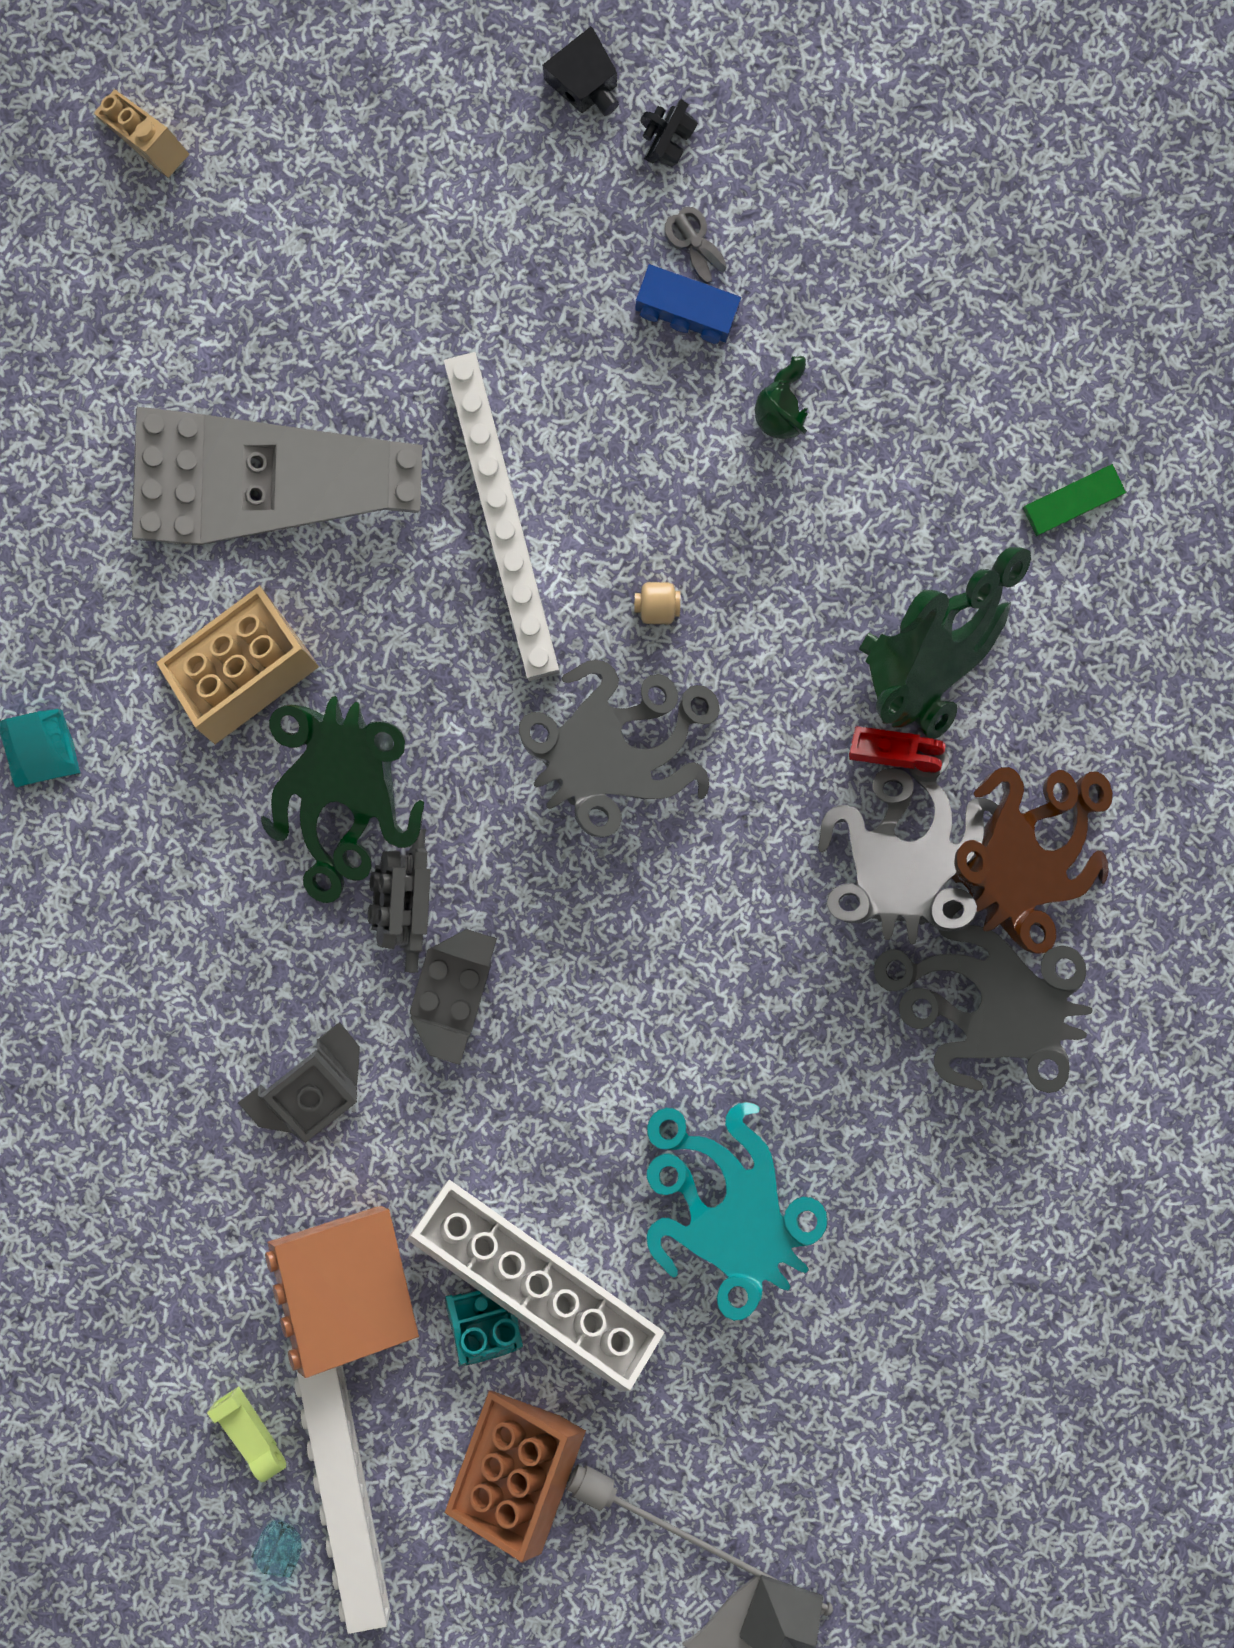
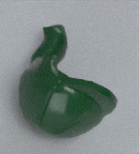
[755,356,808,439]

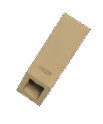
[94,89,189,178]

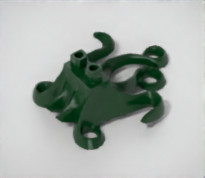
[859,547,1031,739]
[261,696,424,903]

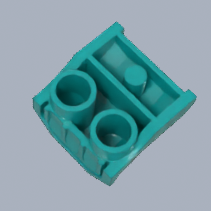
[0,709,80,788]
[445,1290,523,1367]

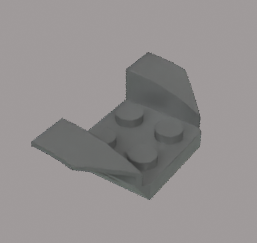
[410,929,497,1065]
[238,1022,360,1143]

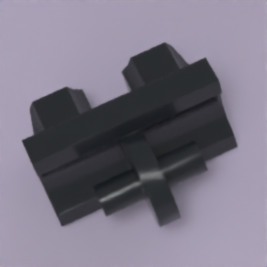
[640,99,698,167]

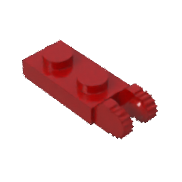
[849,726,946,773]

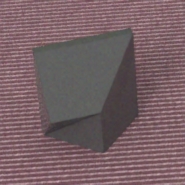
[740,1575,823,1648]

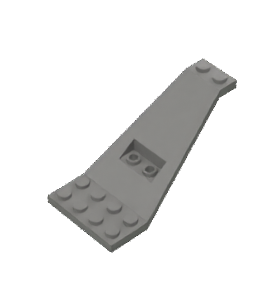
[132,406,422,545]

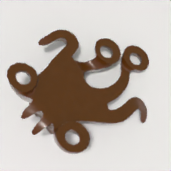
[952,767,1113,954]

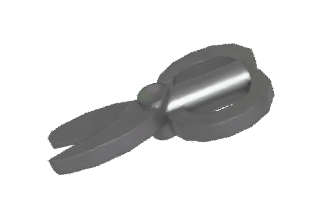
[664,207,727,284]

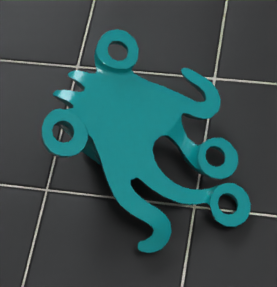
[647,1102,828,1321]

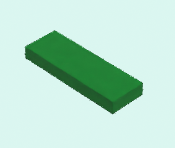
[1023,464,1126,537]

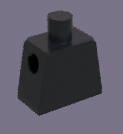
[542,26,619,116]

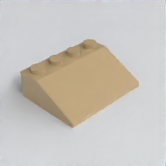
[156,585,319,744]

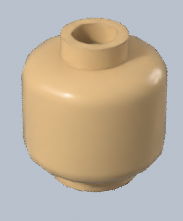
[634,582,680,625]

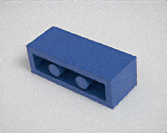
[635,264,741,344]

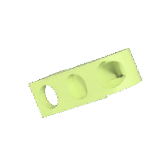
[207,1386,286,1483]

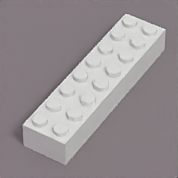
[406,1180,665,1391]

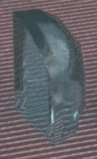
[251,1520,302,1578]

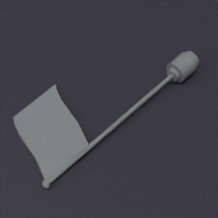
[566,1465,833,1648]

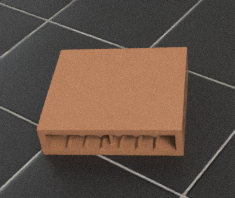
[265,1206,419,1378]

